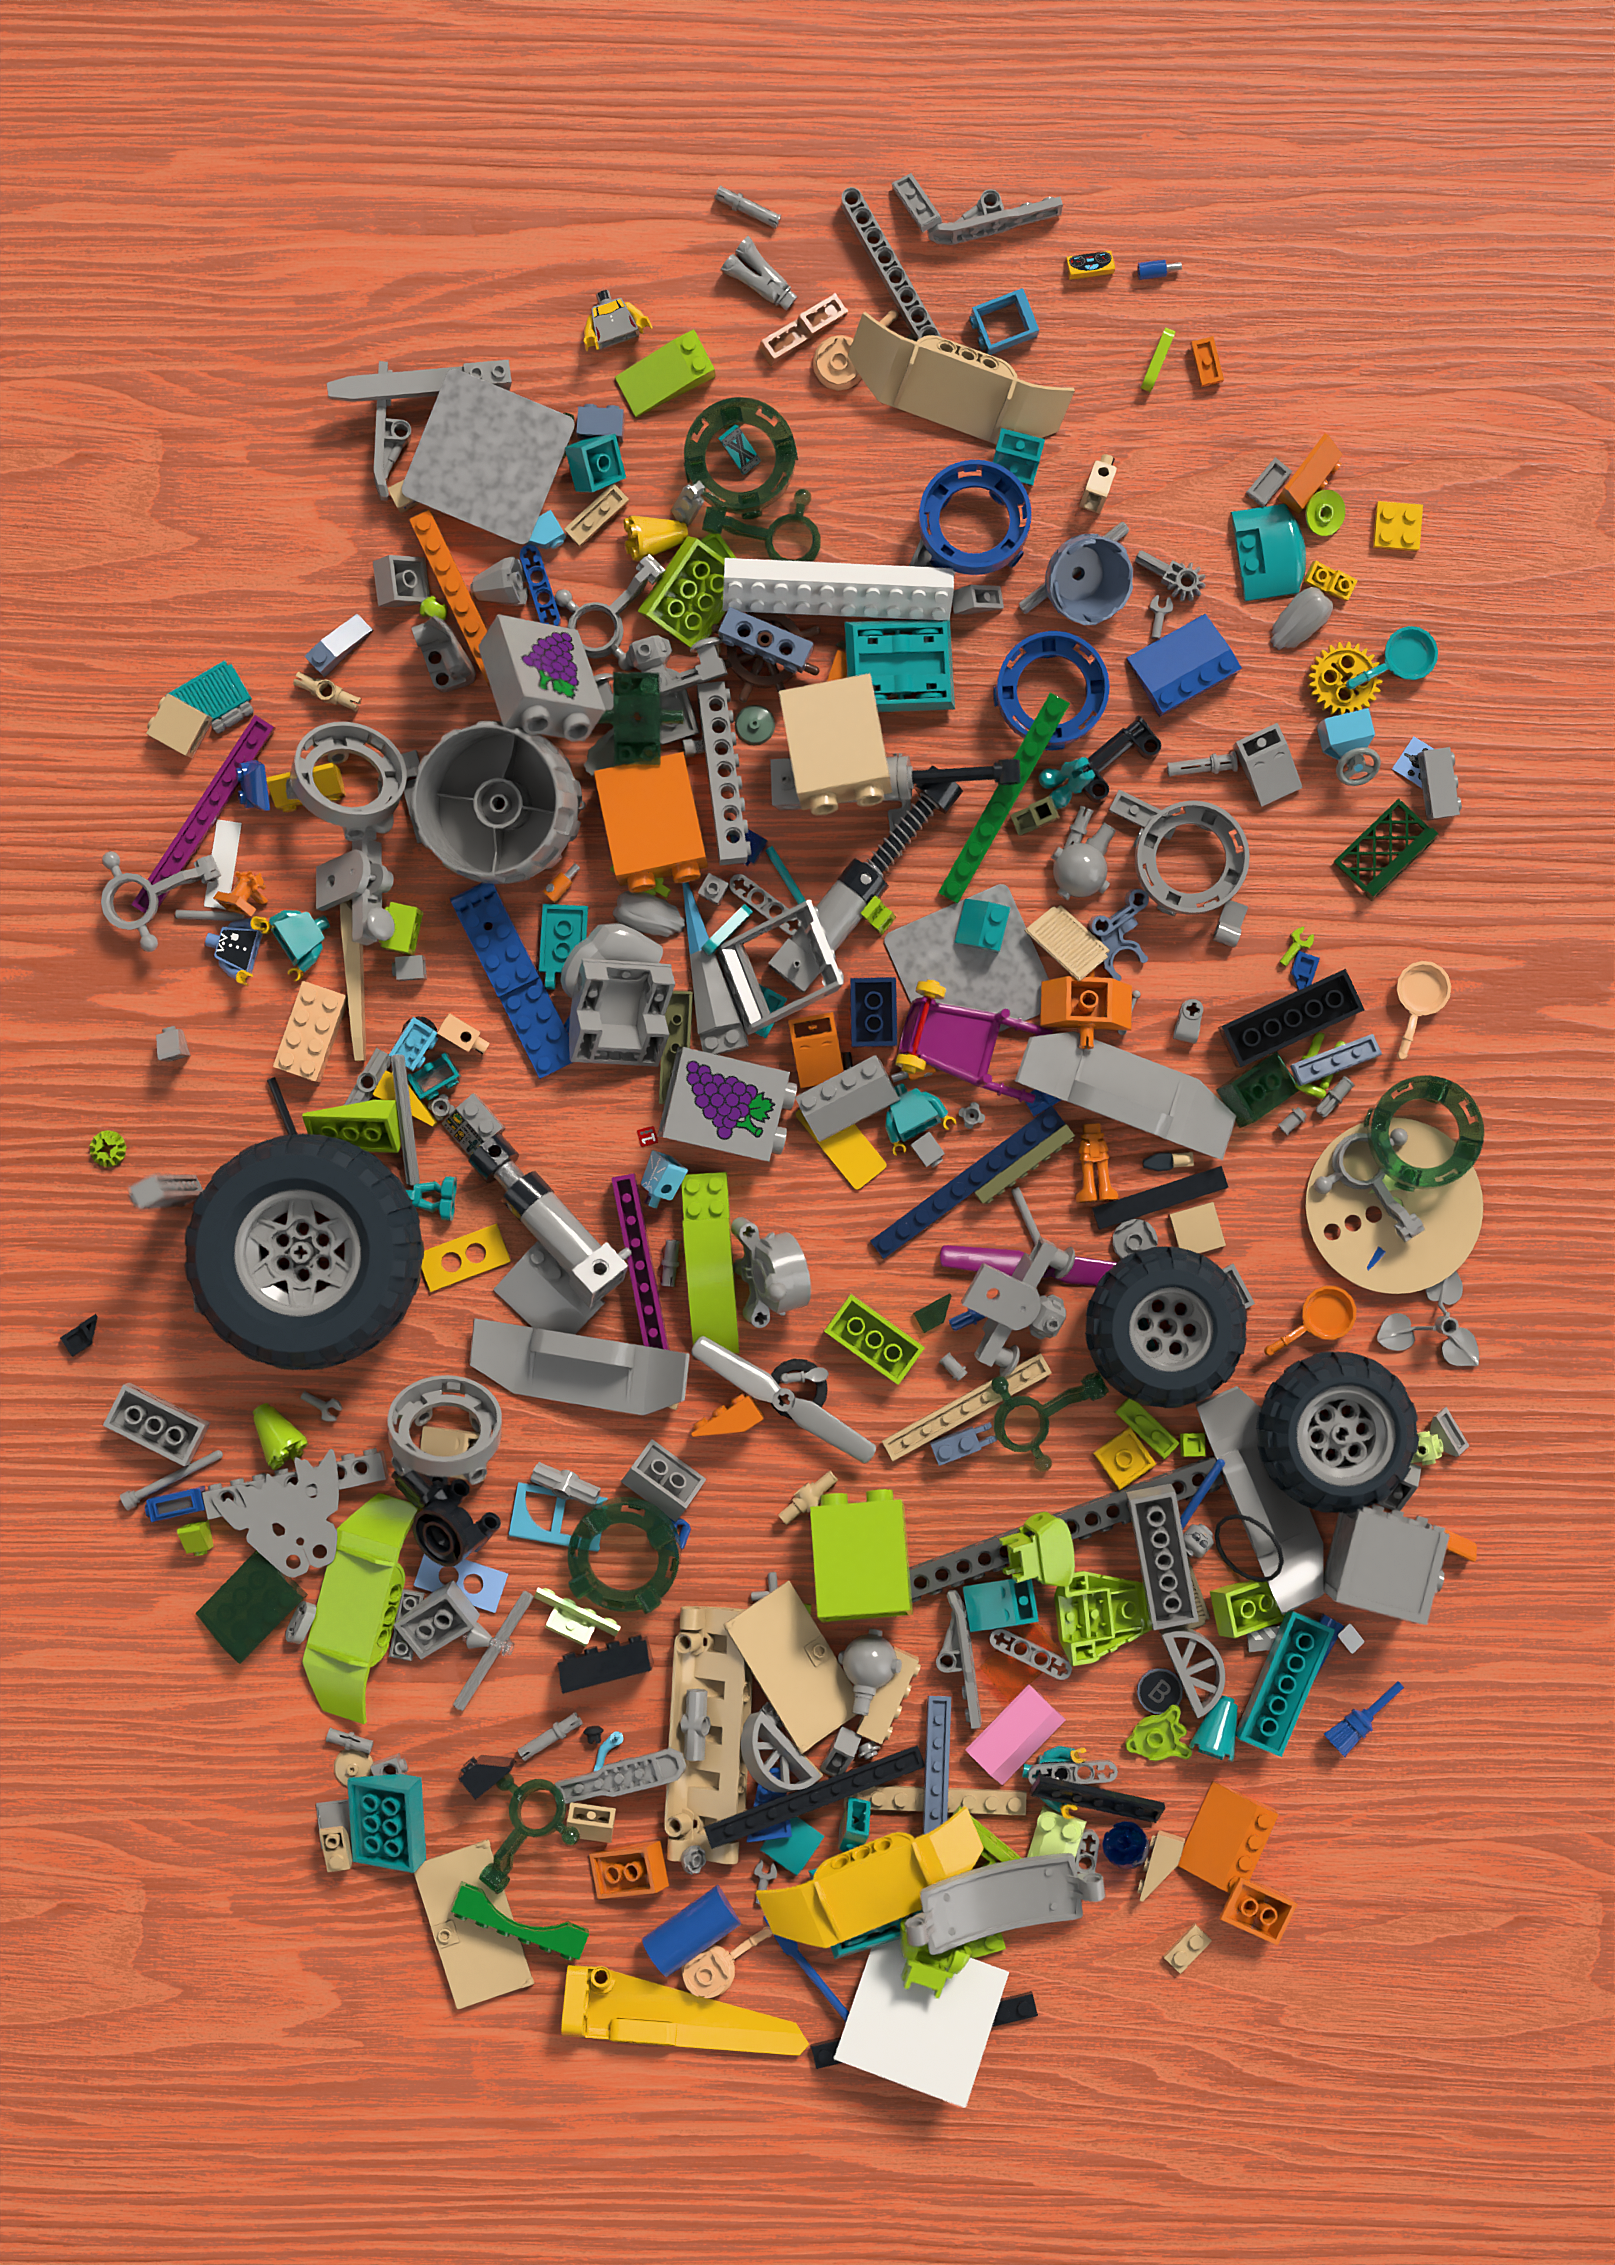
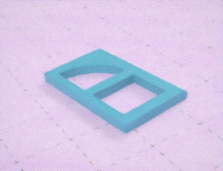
[508,1482,608,1552]

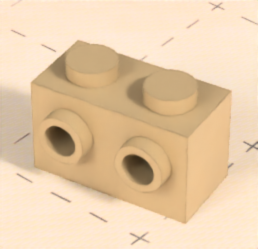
[566,1802,616,1843]

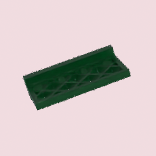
[1333,798,1439,901]

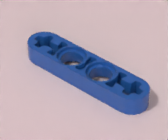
[520,544,561,626]

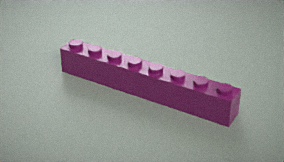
[611,1173,670,1350]

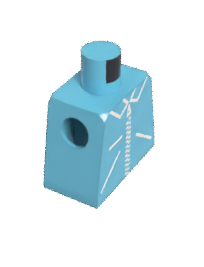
[641,1150,688,1208]

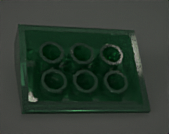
[196,1550,308,1664]

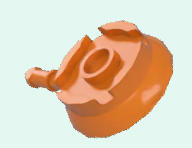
[1264,1286,1357,1356]

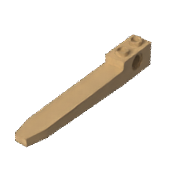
[340,887,367,1061]

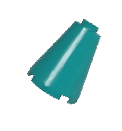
[1189,1695,1238,1762]

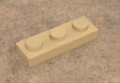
[564,483,630,547]

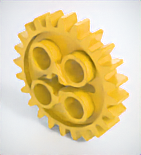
[1307,642,1383,715]

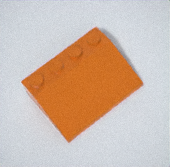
[1177,1781,1279,1894]

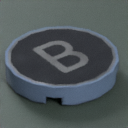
[1137,1668,1183,1714]

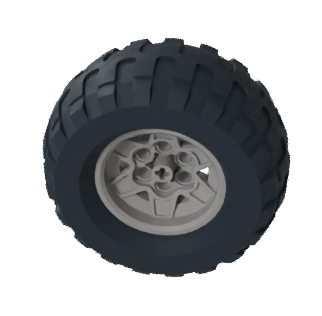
[184,1134,424,1370]

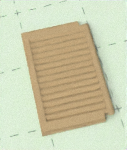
[1025,905,1110,981]

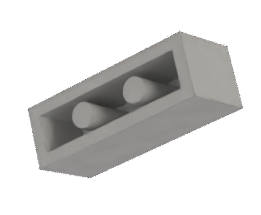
[1417,747,1462,821]

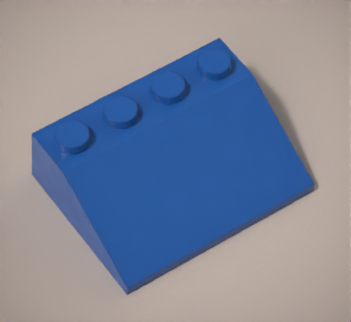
[1126,614,1242,717]

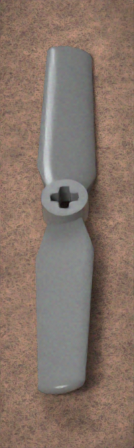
[691,1336,876,1463]

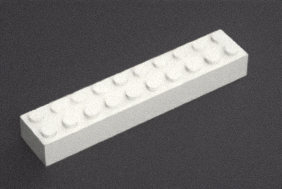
[723,558,954,621]

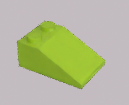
[1210,1580,1286,1638]

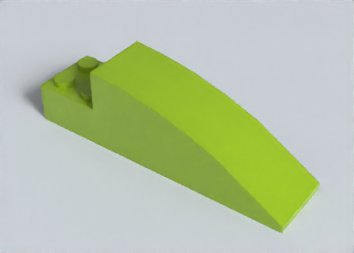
[681,1172,740,1353]

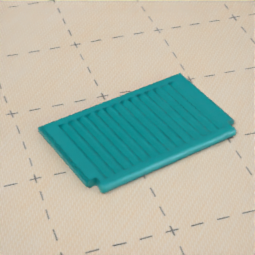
[165,660,252,723]

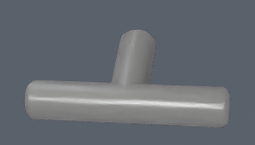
[751,1572,796,1601]

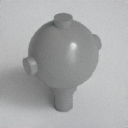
[1051,823,1116,900]
[838,1629,902,1716]

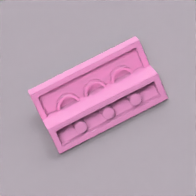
[965,1685,1066,1785]

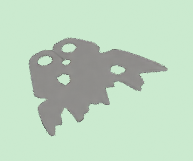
[212,1449,339,1578]

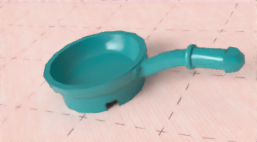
[1346,626,1438,689]

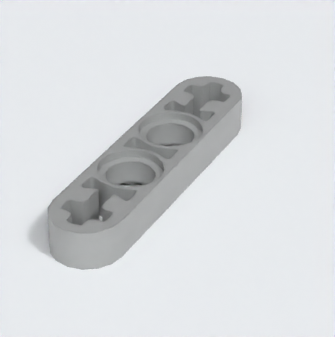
[729,874,801,936]
[989,1628,1072,1680]
[1028,1760,1118,1785]

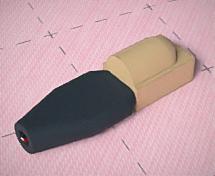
[1143,1152,1194,1171]

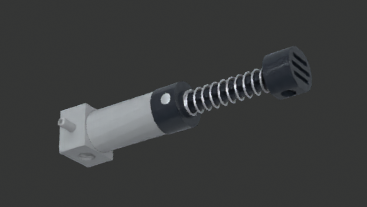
[768,766,963,994]

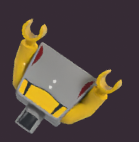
[584,290,653,351]

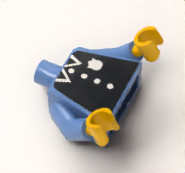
[205,916,267,986]

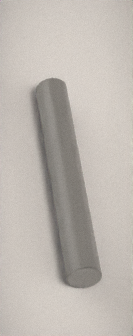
[175,910,245,921]
[1011,1187,1041,1245]

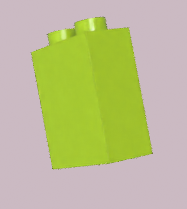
[810,1489,913,1622]

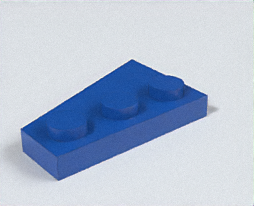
[746,1767,792,1843]

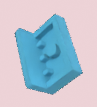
[388,1017,438,1071]

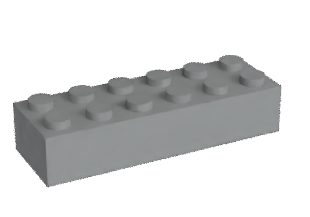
[1126,1484,1199,1630]

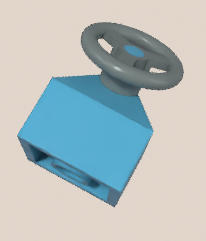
[1316,708,1381,786]

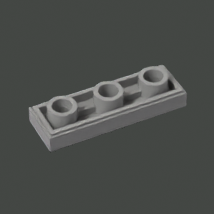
[389,1589,425,1661]

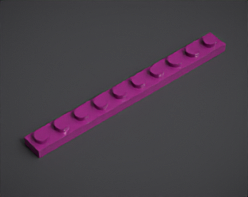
[131,715,276,913]

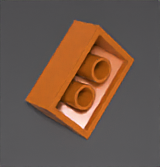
[1277,433,1343,514]

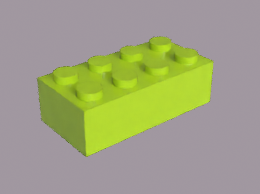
[824,1293,925,1385]

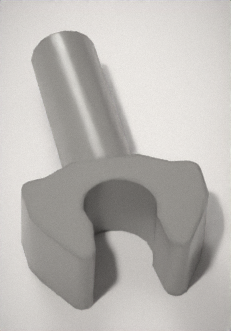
[1149,595,1173,639]
[300,1391,343,1421]
[754,1860,777,1904]

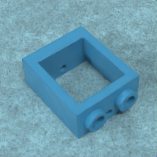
[969,288,1039,355]

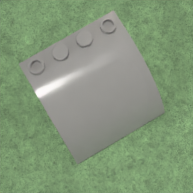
[569,958,675,1066]

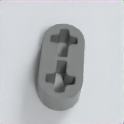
[285,1601,316,1644]

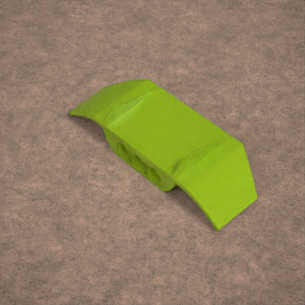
[302,1493,421,1724]

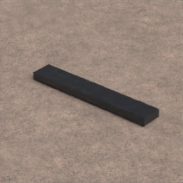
[1092,1166,1228,1230]
[1030,1775,1165,1823]

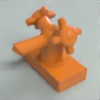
[213,871,268,917]

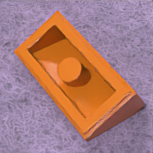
[1436,1525,1477,1562]

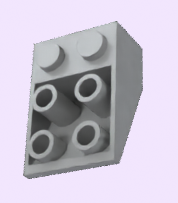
[1232,723,1303,807]

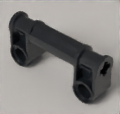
[1082,715,1161,803]

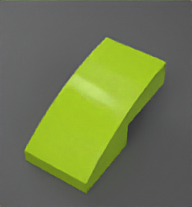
[861,896,896,935]

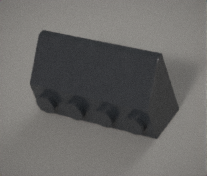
[558,1635,654,1694]

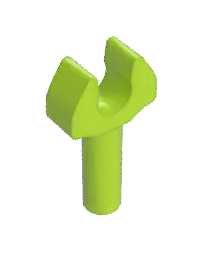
[1279,927,1314,967]

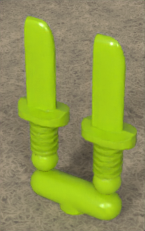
[1295,1032,1346,1099]

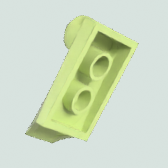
[1027,1806,1087,1858]

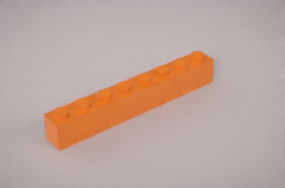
[409,509,491,687]

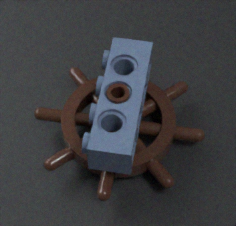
[711,607,821,703]

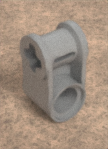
[1173,999,1203,1044]

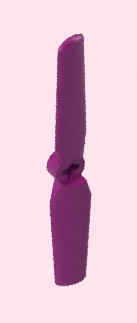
[940,1245,1117,1286]

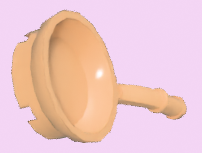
[813,310,898,391]
[1397,961,1451,1061]
[682,1926,772,1998]

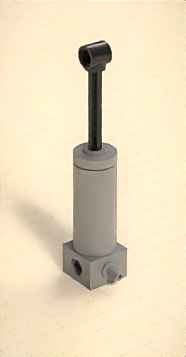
[771,756,1021,811]

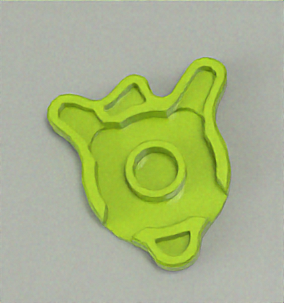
[1125,1705,1192,1761]

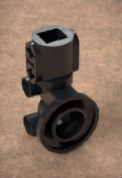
[391,1470,501,1567]

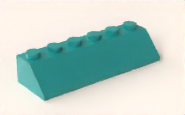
[1236,1610,1335,1757]

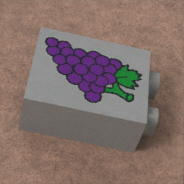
[478,614,605,741]
[657,1047,797,1162]

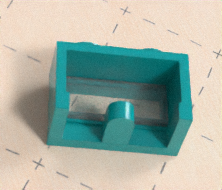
[407,1053,462,1101]

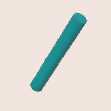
[765,846,806,905]

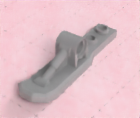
[927,189,1063,245]
[374,361,411,501]
[936,1589,982,1729]
[555,1748,686,1805]

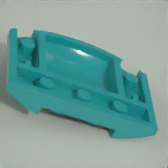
[1231,504,1306,602]

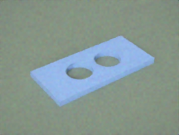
[413,1554,508,1613]

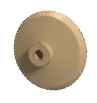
[334,1749,373,1787]

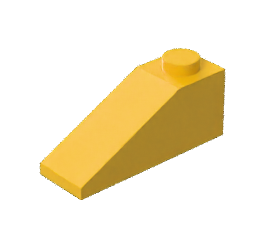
[373,1070,438,1127]

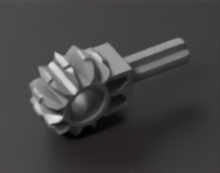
[1135,550,1206,602]

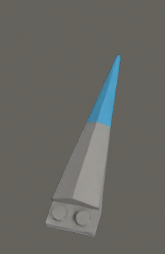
[682,882,749,1055]

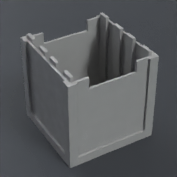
[1323,1504,1450,1625]

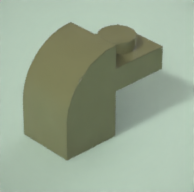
[1010,796,1060,836]

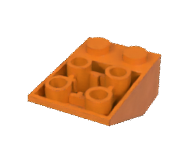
[788,1012,844,1088]
[691,1392,764,1437]

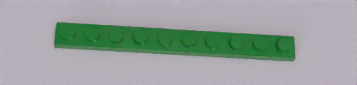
[938,692,1070,903]

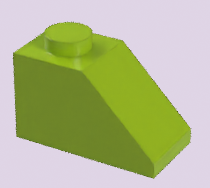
[177,1520,214,1556]

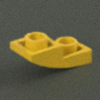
[1304,561,1358,601]

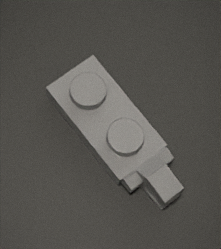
[671,481,705,526]

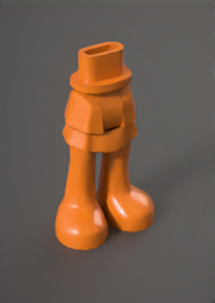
[1076,1123,1119,1203]

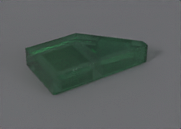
[913,1293,952,1333]

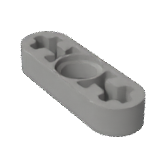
[1075,1829,1099,1873]

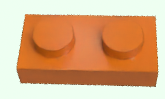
[1190,336,1224,387]

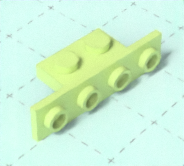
[534,1588,620,1647]

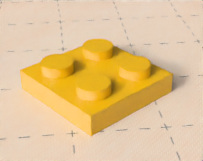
[1373,501,1423,552]

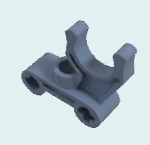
[1088,889,1149,981]

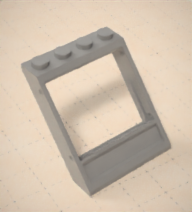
[716,900,844,1035]

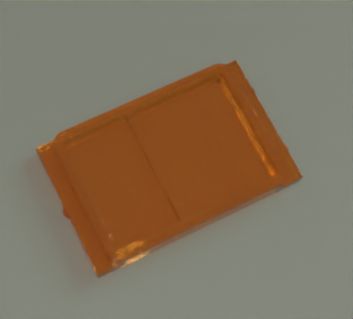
[979,1622,1064,1702]

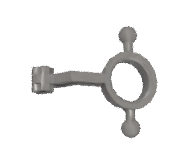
[555,554,666,671]
[101,851,221,952]
[1314,1128,1425,1242]

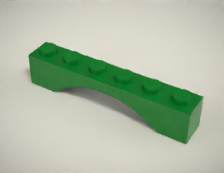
[451,1881,589,1961]

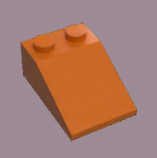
[589,1841,669,1899]
[1219,1876,1298,1945]

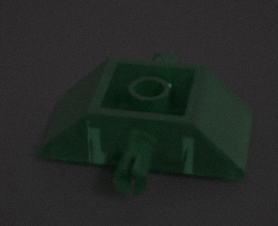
[597,672,684,765]

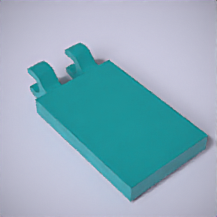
[539,904,589,990]

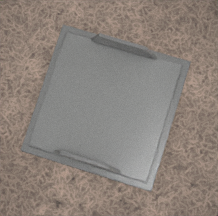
[316,1799,352,1849]

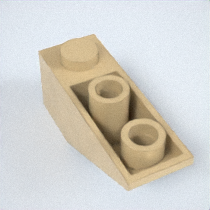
[1137,1830,1186,1901]

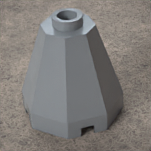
[470,557,528,606]

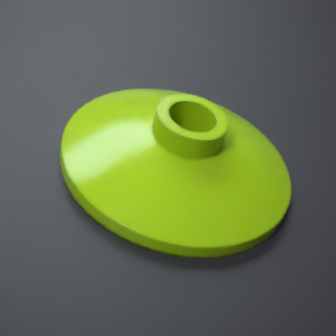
[1306,490,1345,536]

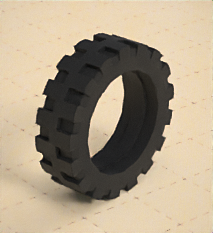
[771,1359,828,1420]

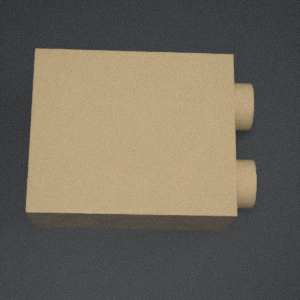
[779,674,892,815]

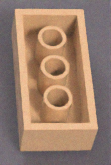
[273,981,348,1082]

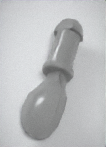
[780,1368,829,1384]

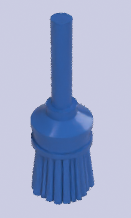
[1324,1681,1404,1757]

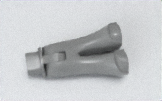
[720,236,798,311]

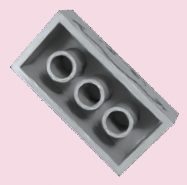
[103,1383,210,1466]

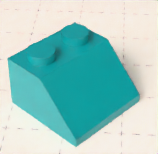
[564,434,626,492]
[954,898,1011,953]

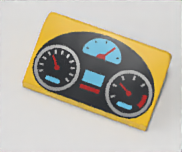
[1066,251,1115,280]

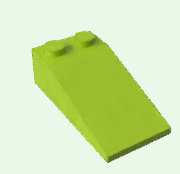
[615,329,716,418]
[302,1100,402,1153]

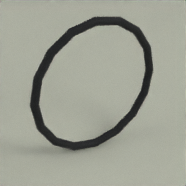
[1214,1514,1284,1582]

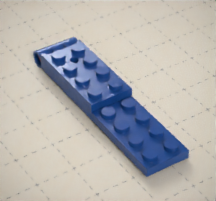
[450,882,574,1079]

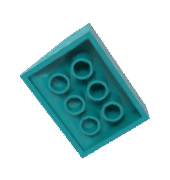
[347,1774,427,1873]

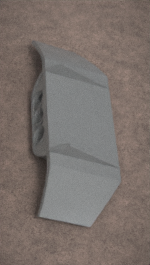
[1015,1031,1236,1160]
[469,1318,690,1416]
[1195,1386,1324,1615]

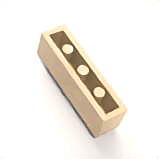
[856,1646,921,1744]

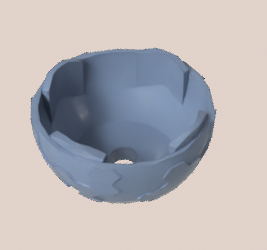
[1045,534,1133,625]

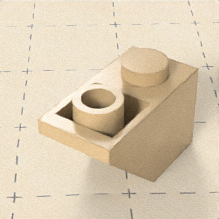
[319,1826,353,1872]

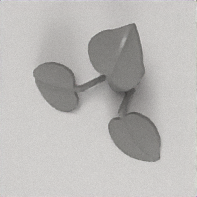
[1376,1271,1479,1366]

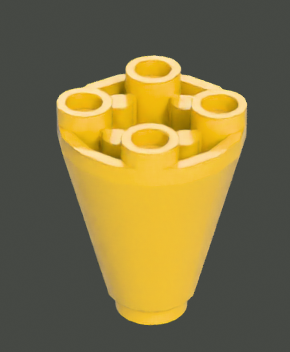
[623,515,688,562]

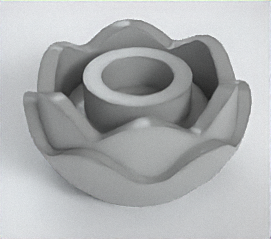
[681,1845,706,1875]

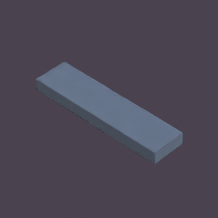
[1290,1034,1382,1087]

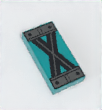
[718,424,761,475]

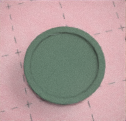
[735,705,775,745]

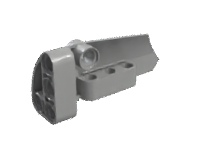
[412,616,476,693]

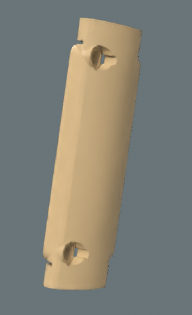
[664,1606,753,1864]

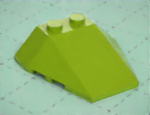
[1054,1571,1152,1666]

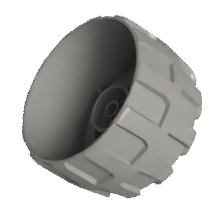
[411,721,583,884]

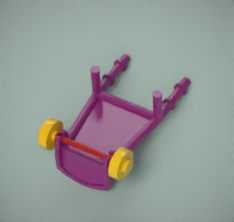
[895,979,1053,1103]

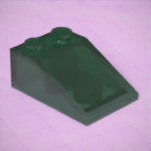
[1216,1051,1299,1128]

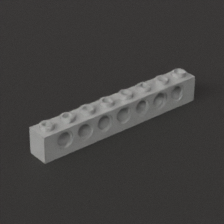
[697,681,751,866]
[129,1174,203,1209]
[202,1448,389,1519]

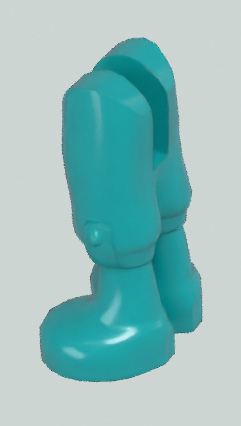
[1039,757,1095,809]

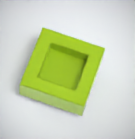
[1180,1433,1205,1456]

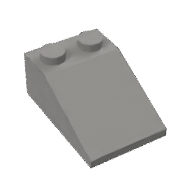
[394,1580,480,1659]

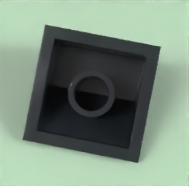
[458,1755,516,1800]

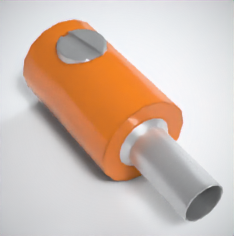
[543,863,580,903]
[891,1064,936,1082]

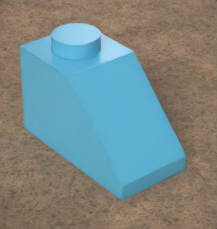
[526,510,566,549]

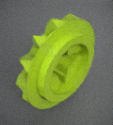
[89,1131,126,1167]

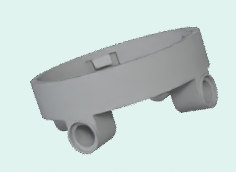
[286,722,407,841]
[1133,801,1250,916]
[388,1375,502,1485]

